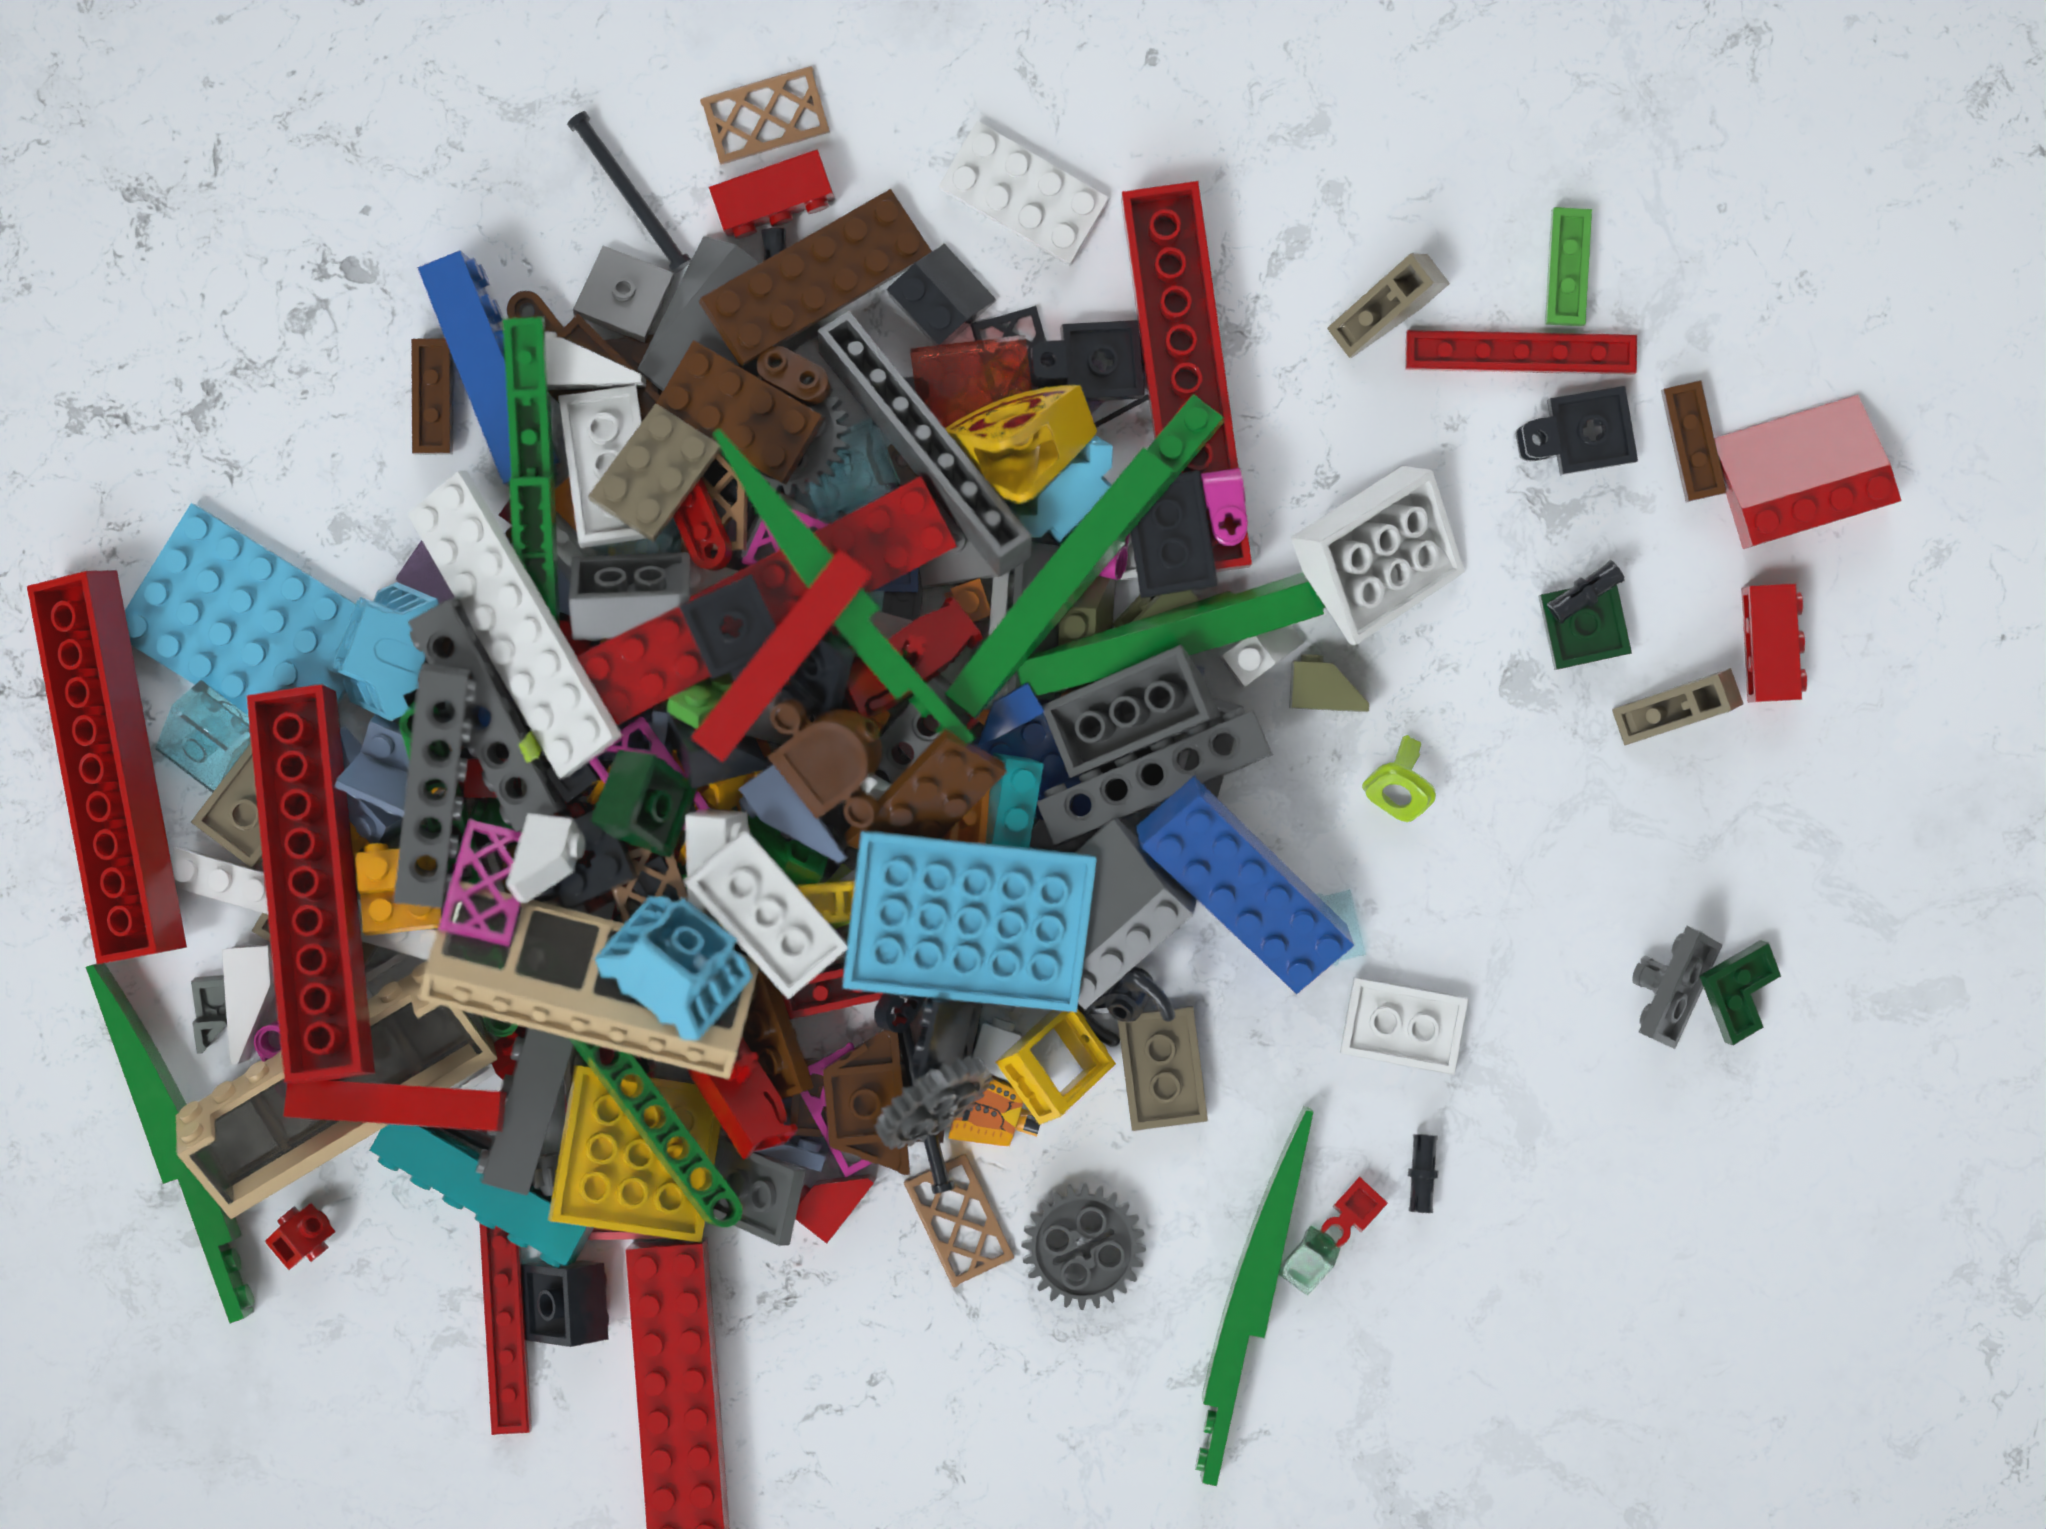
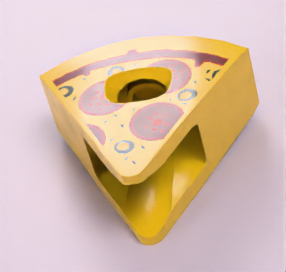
[945,385,1097,502]

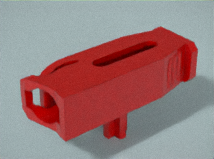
[844,596,983,719]
[687,1012,798,1160]

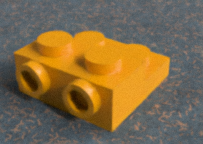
[355,843,442,936]

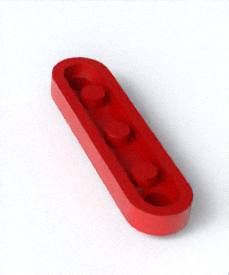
[673,477,732,571]

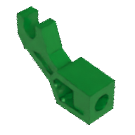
[747,813,829,886]

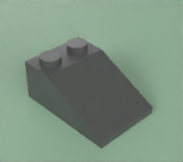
[569,552,691,641]

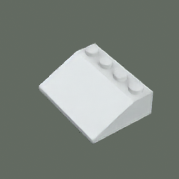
[1291,466,1465,645]

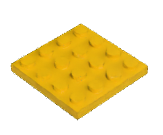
[548,1065,721,1243]

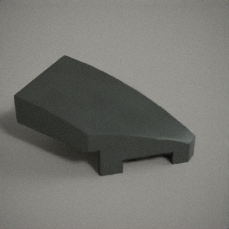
[191,975,227,1054]

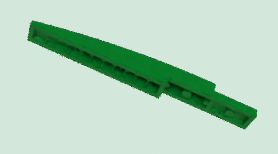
[503,317,560,628]
[945,394,1224,719]
[713,429,974,744]
[1017,572,1326,696]
[85,963,254,1324]
[1195,1106,1314,1486]

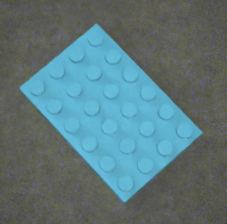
[125,503,355,718]
[842,830,1097,1012]

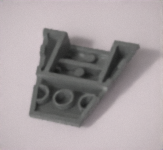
[637,236,822,391]

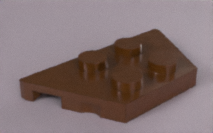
[822,1030,910,1175]

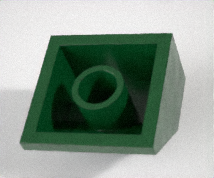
[591,749,698,858]

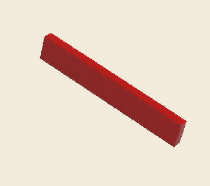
[1405,330,1637,375]
[691,549,872,762]
[283,1080,507,1132]
[479,1223,532,1435]

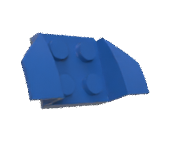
[971,683,1092,820]

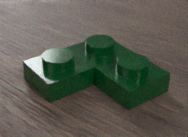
[1699,940,1781,1045]

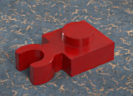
[1320,1177,1388,1248]

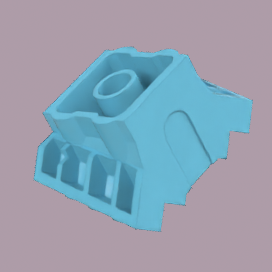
[1003,435,1113,545]
[333,582,439,721]
[594,897,753,1040]

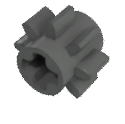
[531,1152,560,1196]

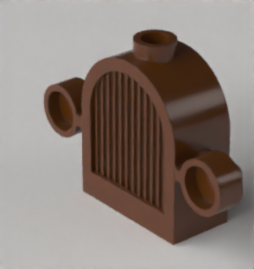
[768,698,882,828]

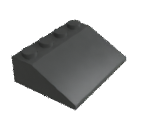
[1074,816,1197,1009]

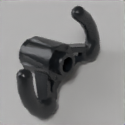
[1077,967,1176,1047]

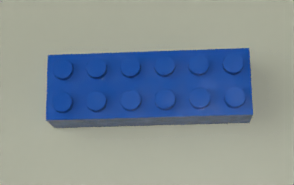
[417,250,561,488]
[1136,776,1355,994]

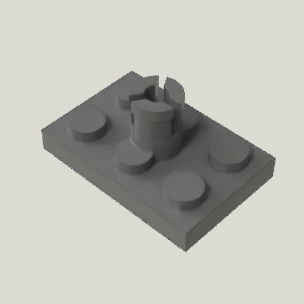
[1632,926,1723,1049]
[713,1136,806,1246]

